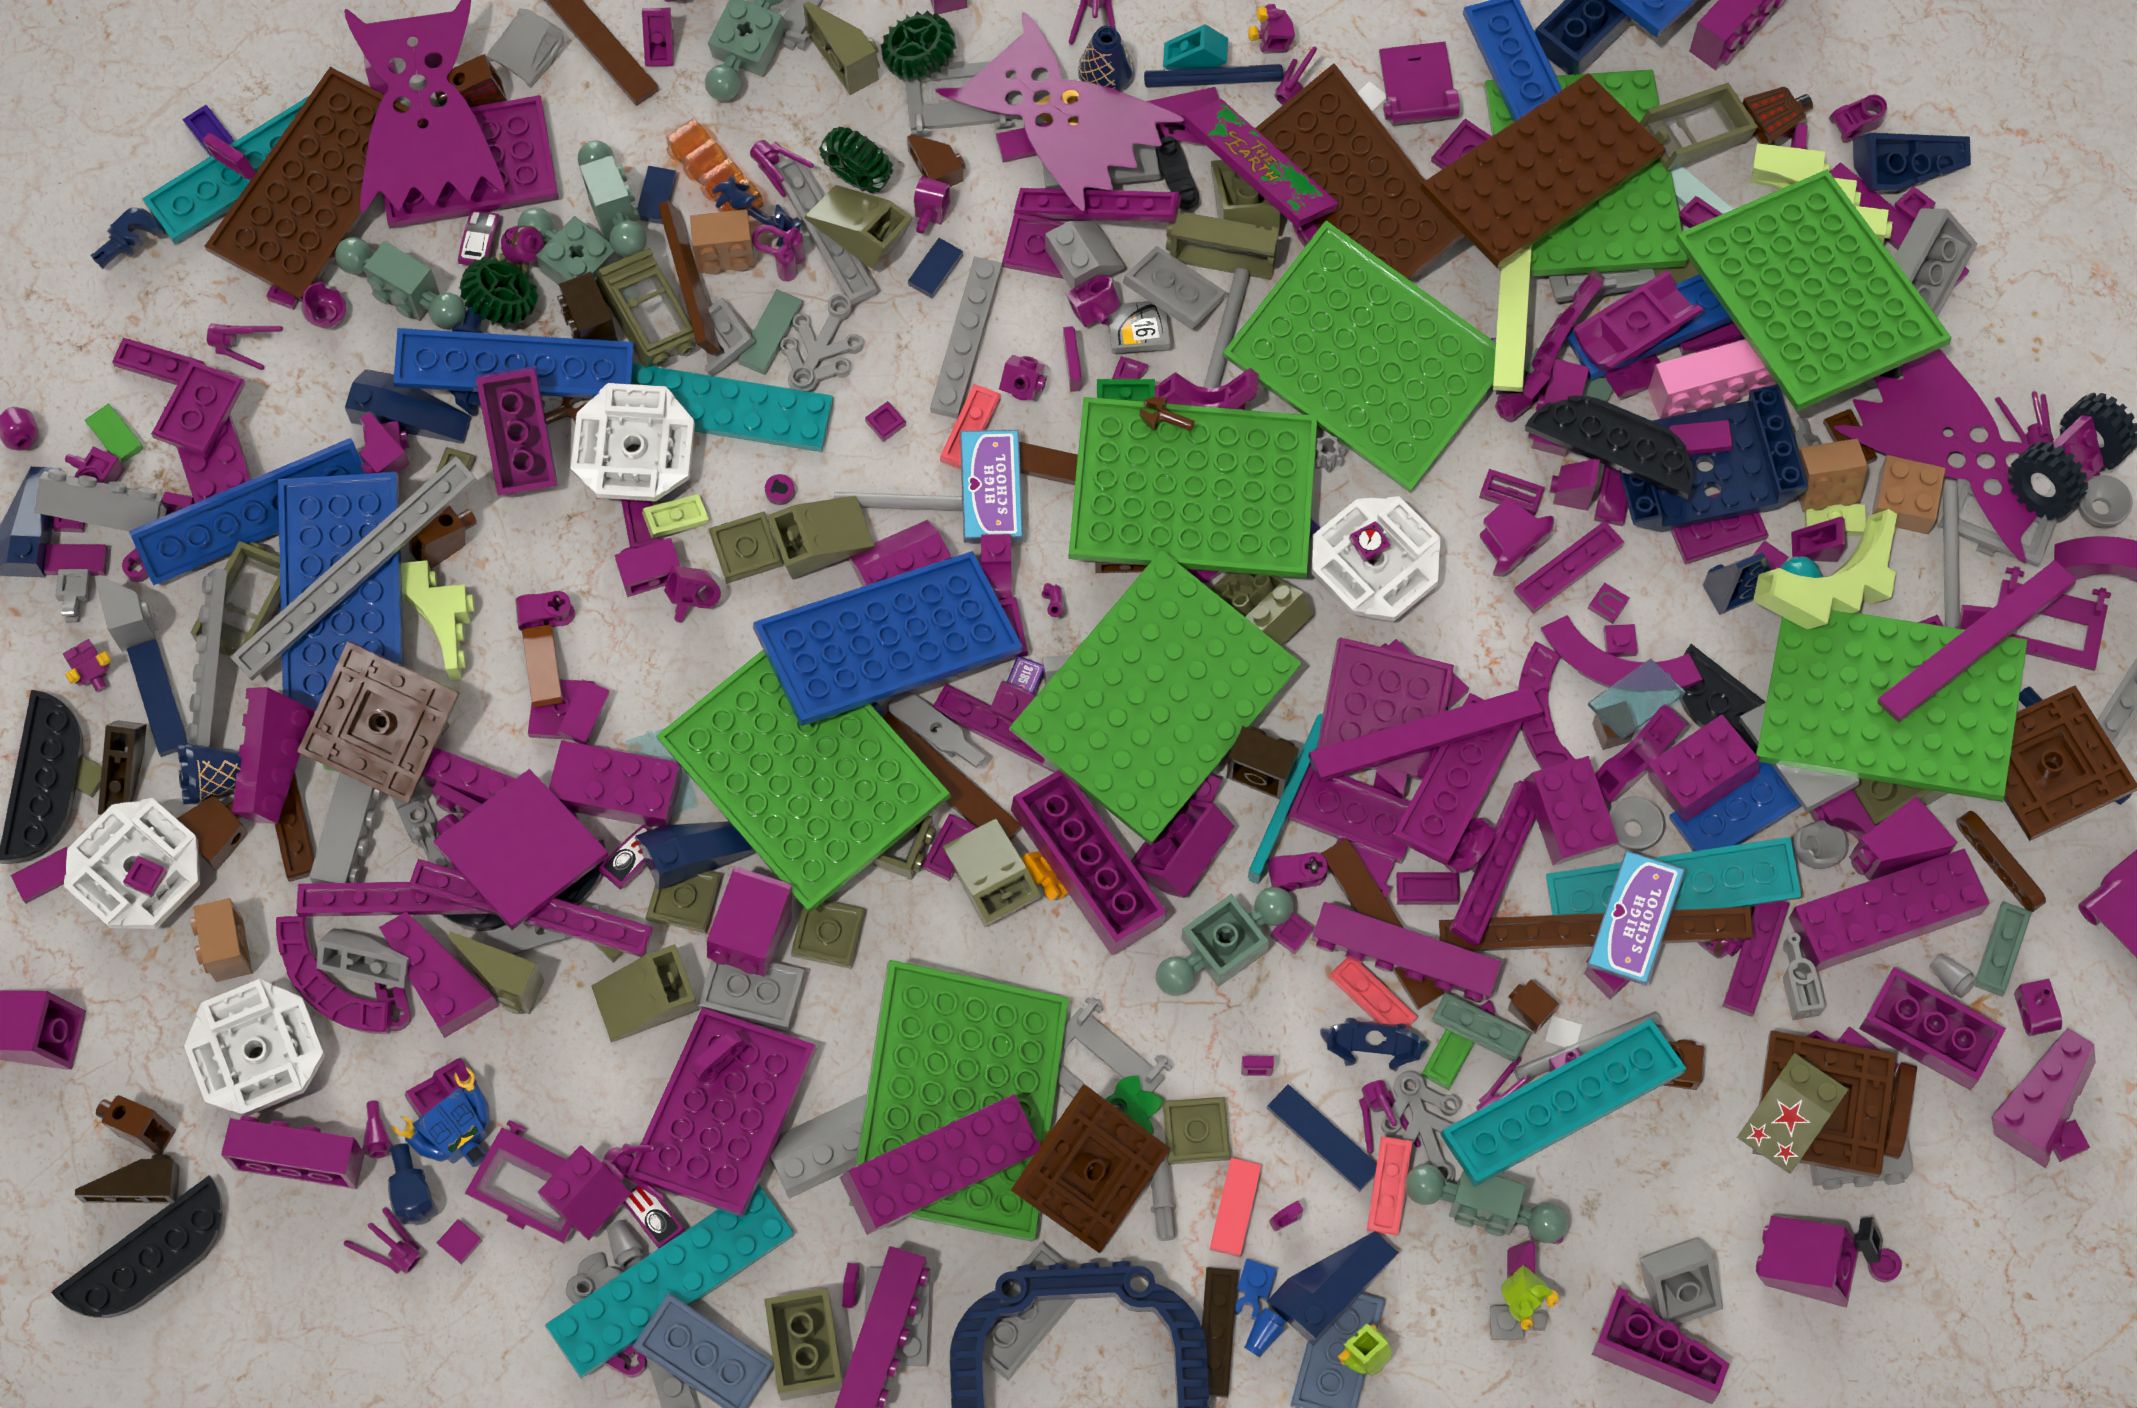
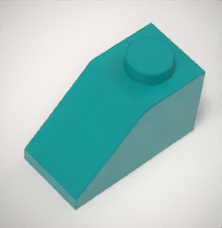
[1163,24,1228,69]

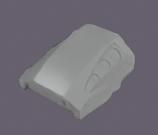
[487,8,565,88]

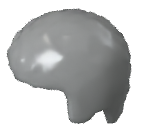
[1793,820,1848,869]

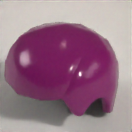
[301,282,346,329]

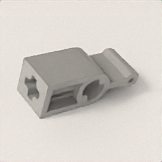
[1783,933,1825,1020]

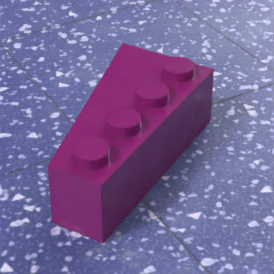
[232,687,315,824]
[379,912,498,1038]
[1991,1028,2096,1168]
[1591,1286,1730,1404]

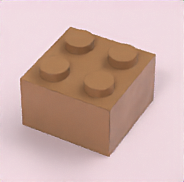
[690,209,755,274]
[1797,438,1868,511]
[1872,455,1945,534]
[190,898,253,982]

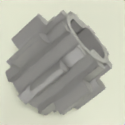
[1314,433,1346,472]

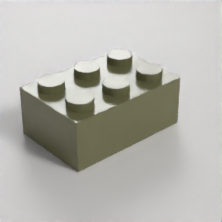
[764,1288,843,1401]

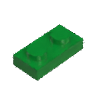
[1097,379,1155,402]

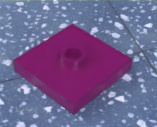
[528,679,595,741]

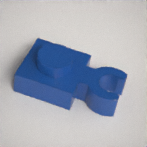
[1235,1259,1277,1320]

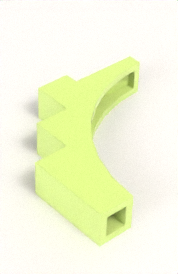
[1751,143,1893,244]
[1753,509,1897,630]
[401,561,475,680]

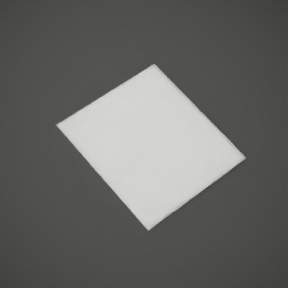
[1358,81,1386,111]
[1545,1016,1582,1048]

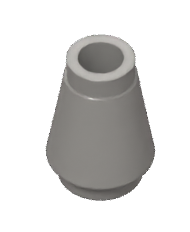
[1930,954,1977,998]
[606,1220,644,1270]

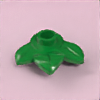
[1105,1076,1163,1134]

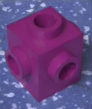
[999,354,1047,400]

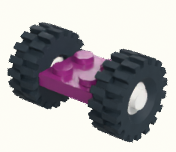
[2008,393,2137,520]

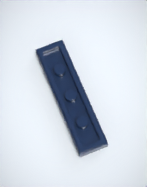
[127,639,189,757]
[1267,1084,1377,1193]

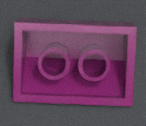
[848,520,951,587]
[1131,799,1235,898]

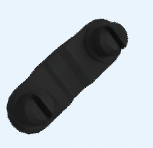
[1155,136,1200,210]

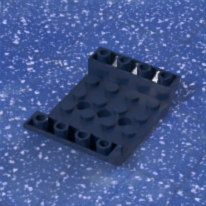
[1619,384,1809,532]

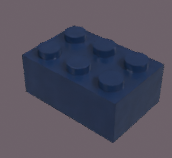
[1535,0,1631,76]

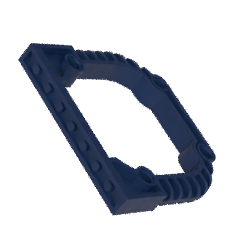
[950,1261,1210,1408]

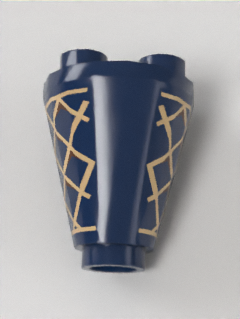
[1078,25,1134,91]
[178,744,242,805]

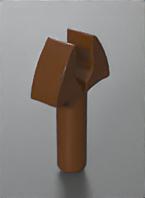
[545,397,587,425]
[1139,397,1195,431]

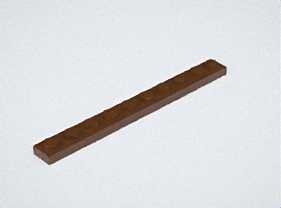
[1439,907,1752,952]

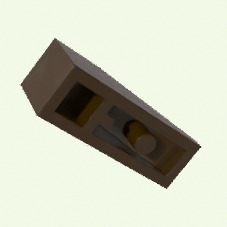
[98,720,147,815]
[75,1154,180,1204]

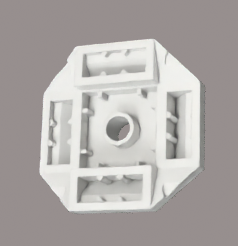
[571,383,695,501]
[1312,496,1440,622]
[64,798,200,929]
[184,979,325,1116]

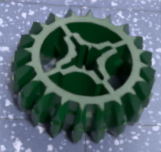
[881,10,957,82]
[819,126,893,193]
[459,256,538,328]

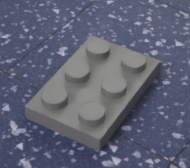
[1122,246,1226,330]
[698,960,805,1031]
[864,1268,931,1367]

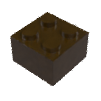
[557,271,618,341]
[1226,726,1299,800]

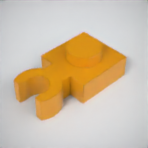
[1021,851,1068,901]

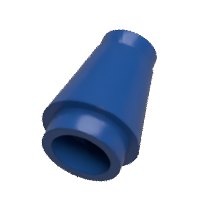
[1244,1307,1287,1357]

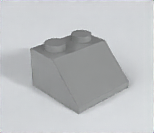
[1045,221,1124,290]
[95,575,159,652]
[1639,1238,1723,1326]

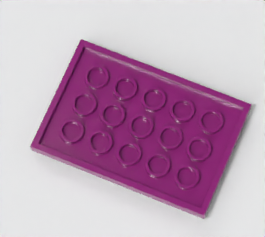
[383,95,559,229]
[627,1007,817,1217]

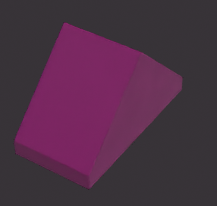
[1791,516,1845,562]

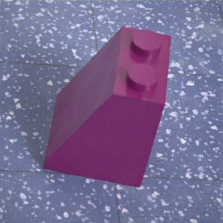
[1849,796,1957,881]
[707,866,792,977]
[0,990,86,1070]
[1756,1216,1859,1307]

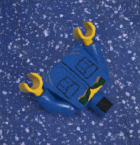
[391,1067,489,1167]

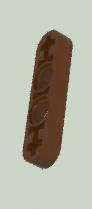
[1956,810,2046,912]
[1883,1062,1917,1160]

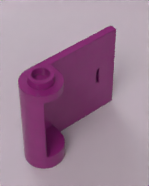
[1379,41,1460,125]

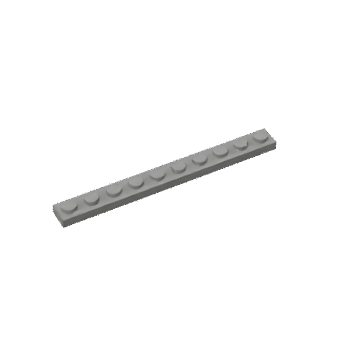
[230,456,477,681]

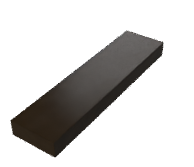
[1202,1267,1238,1398]

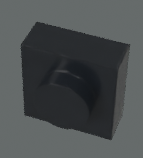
[1855,1217,1883,1264]

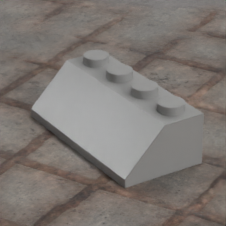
[1893,208,1977,317]
[770,1094,866,1199]

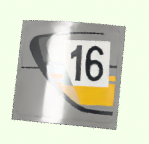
[1107,301,1170,353]

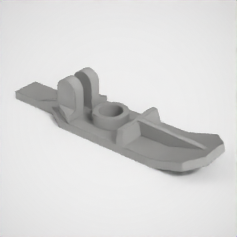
[888,691,986,768]
[391,784,448,867]
[483,904,600,955]

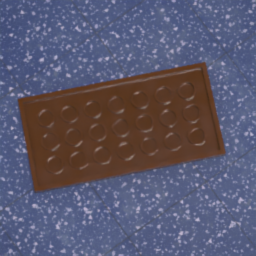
[1255,63,1465,280]
[204,67,427,302]
[1420,73,1666,268]

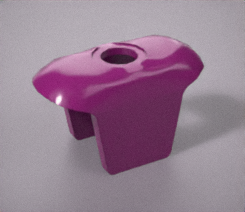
[1480,499,1554,576]

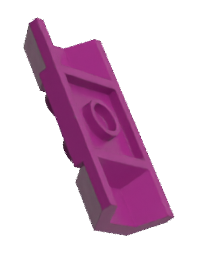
[1573,270,1703,371]

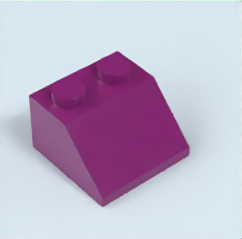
[537,1145,632,1241]

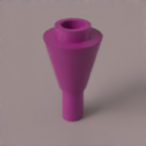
[1495,387,1547,422]
[362,1100,393,1159]

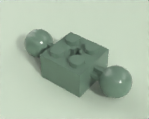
[705,0,787,101]
[577,140,647,257]
[517,207,639,304]
[335,237,466,330]
[1156,887,1293,996]
[1405,1164,1568,1243]

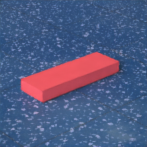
[940,384,1001,469]
[1329,958,1418,1028]
[1366,1136,1413,1236]
[1209,1158,1261,1257]

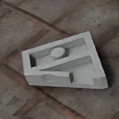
[705,298,755,376]

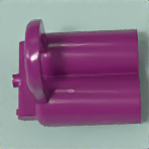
[752,225,805,282]

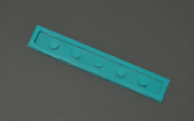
[1248,713,1323,884]

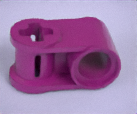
[1829,94,1887,143]
[515,591,575,631]
[1267,852,1327,892]

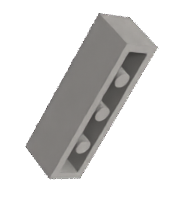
[34,469,163,531]
[309,772,384,883]

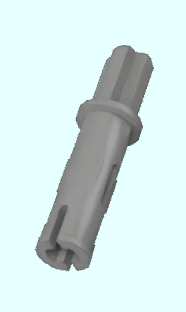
[1150,1154,1176,1241]

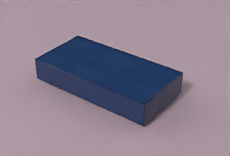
[637,166,677,224]
[908,238,963,299]

